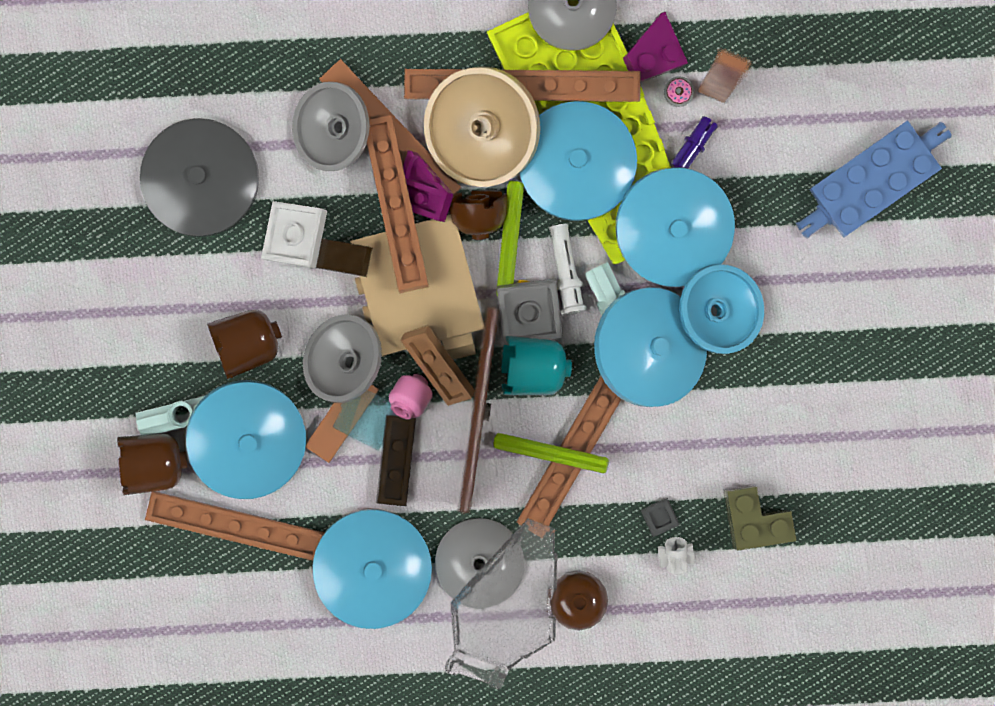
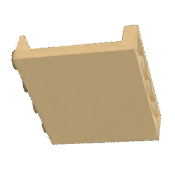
[351,215,485,357]

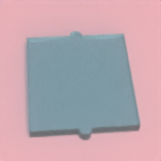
[333,390,397,451]

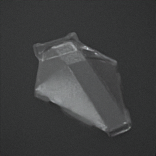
[445,518,557,690]

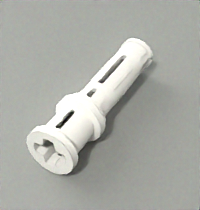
[549,224,587,315]

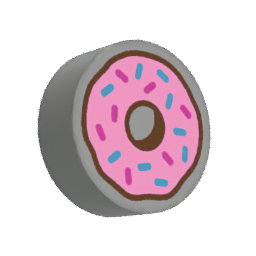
[664,76,694,107]

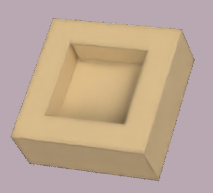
[442,333,476,359]

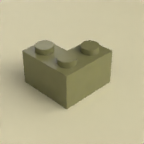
[723,485,796,551]

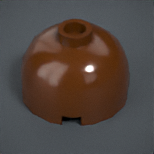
[449,190,507,240]
[549,570,608,631]

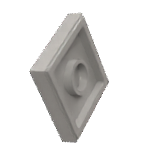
[497,279,563,345]

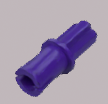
[672,116,718,169]

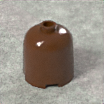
[207,309,282,379]
[117,434,188,496]

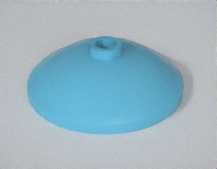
[680,264,764,354]

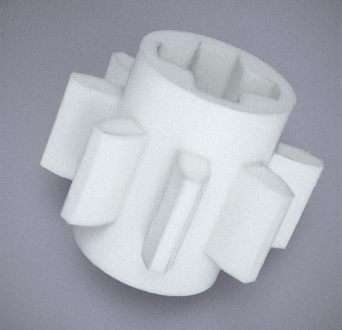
[658,537,695,574]

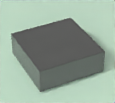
[640,498,680,537]

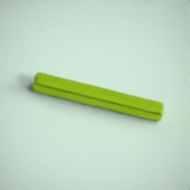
[496,181,524,296]
[493,433,609,474]

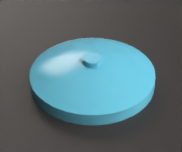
[519,101,637,221]
[615,167,735,287]
[594,288,707,407]
[186,380,306,499]
[313,509,432,629]

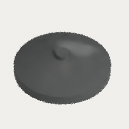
[140,118,259,237]

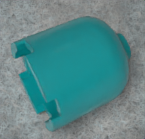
[501,336,572,395]

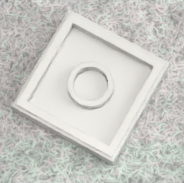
[261,201,327,269]

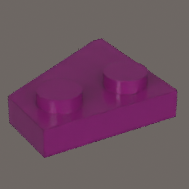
[623,12,688,83]
[403,150,454,223]

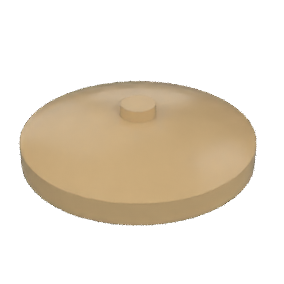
[424,66,540,187]

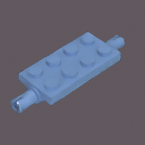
[796,120,952,239]

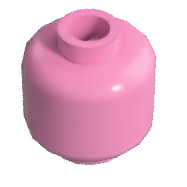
[389,374,432,419]

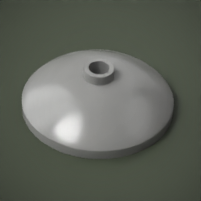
[528,0,617,51]
[292,82,369,171]
[303,315,382,403]
[435,518,524,607]

